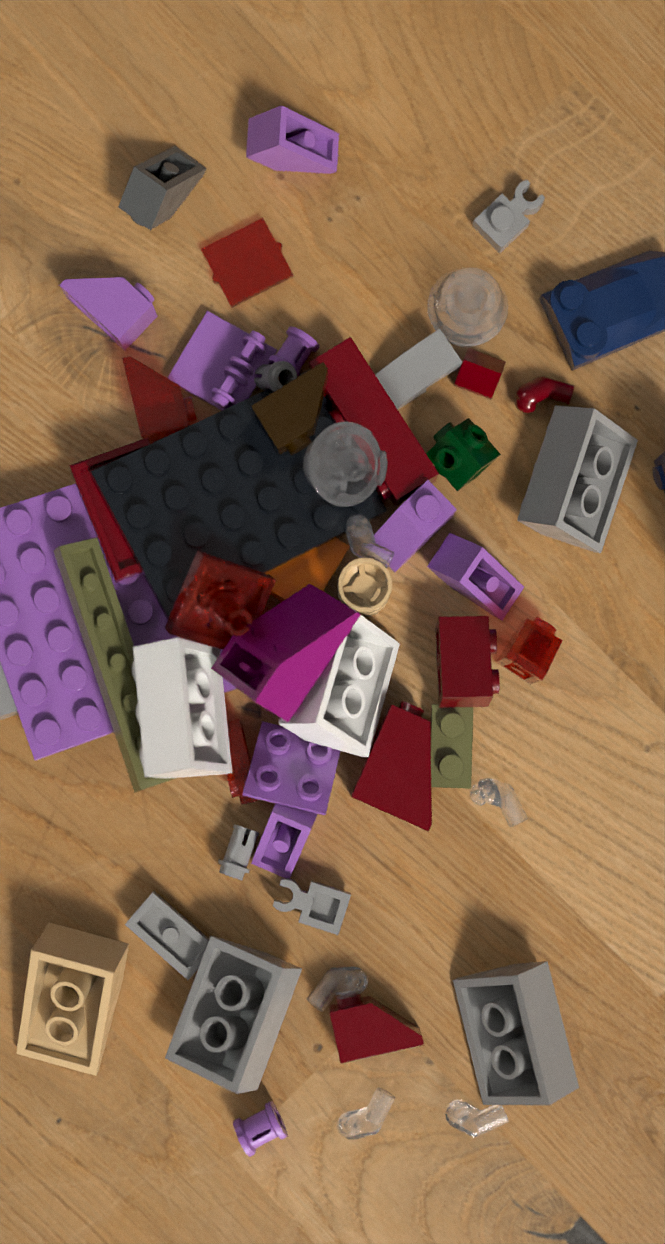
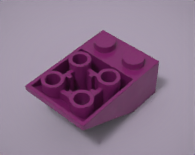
[211,584,361,722]

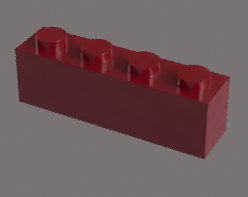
[309,337,439,507]

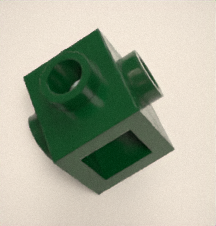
[426,418,501,491]

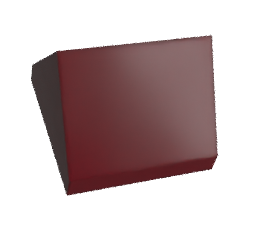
[454,348,506,400]

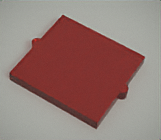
[201,218,293,308]

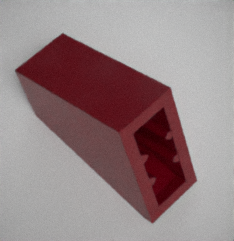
[351,701,432,832]

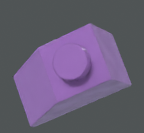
[246,105,339,174]
[60,277,158,351]
[367,480,457,573]
[427,533,524,620]
[251,804,317,878]

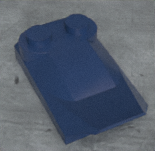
[539,250,665,371]

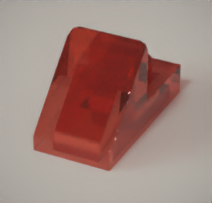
[227,719,259,805]

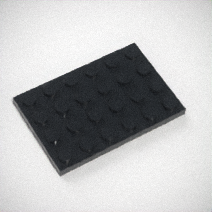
[91,370,387,622]

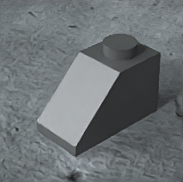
[118,146,207,230]

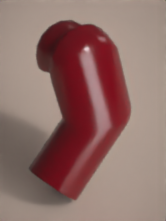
[515,376,575,413]

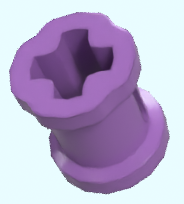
[268,326,320,377]
[233,1101,288,1157]

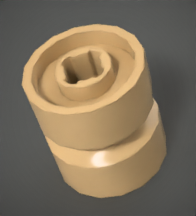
[338,558,392,617]

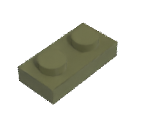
[430,704,473,789]

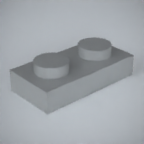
[125,891,209,980]

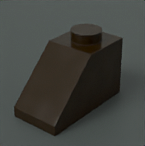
[251,362,328,455]

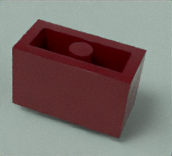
[435,616,500,708]

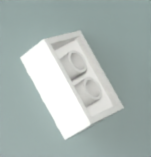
[278,607,400,757]
[132,638,232,778]

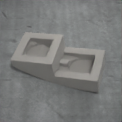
[376,329,462,409]

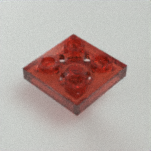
[165,551,276,650]

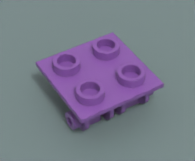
[167,311,277,410]
[242,721,340,815]

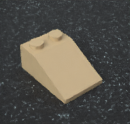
[16,922,129,1076]

